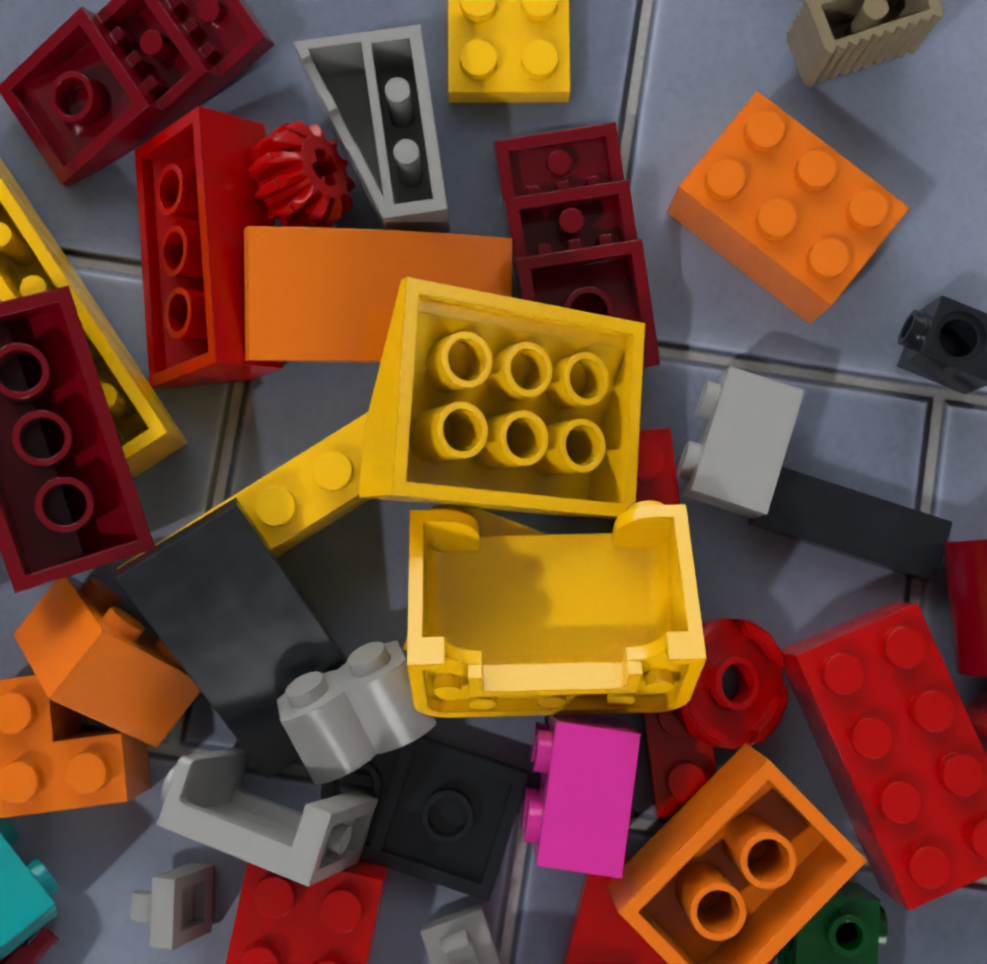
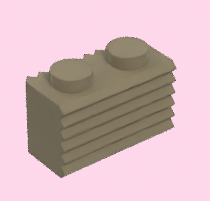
[786,0,945,88]

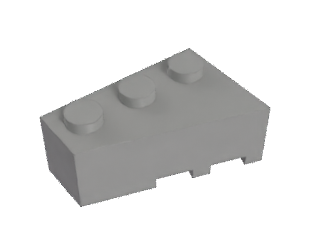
[293,24,450,233]

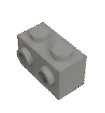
[676,366,805,519]

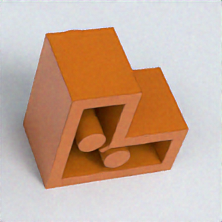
[13,576,201,748]
[0,674,152,819]

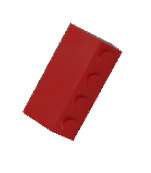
[134,106,283,389]

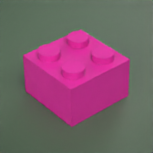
[521,714,641,879]

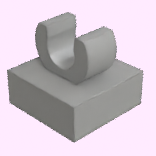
[130,863,214,950]
[420,903,503,964]

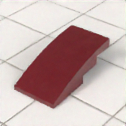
[0,0,275,187]
[493,122,660,368]

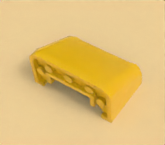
[407,500,707,718]

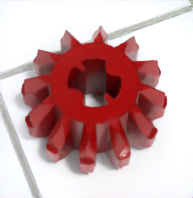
[247,120,356,228]

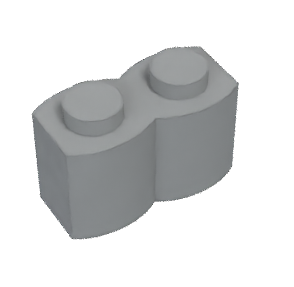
[277,640,437,785]

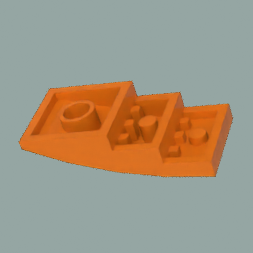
[244,226,512,364]

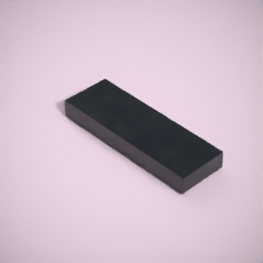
[748,467,952,583]

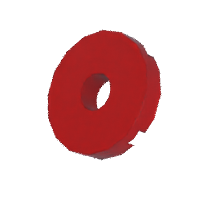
[674,618,789,749]

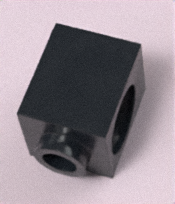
[897,295,987,394]

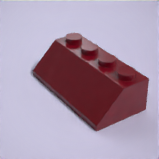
[0,285,155,593]

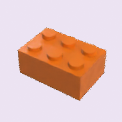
[667,91,910,324]
[606,743,867,964]

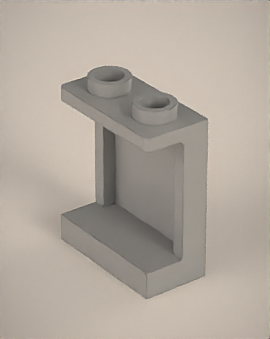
[157,748,378,887]

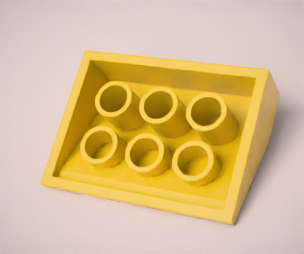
[359,277,645,519]

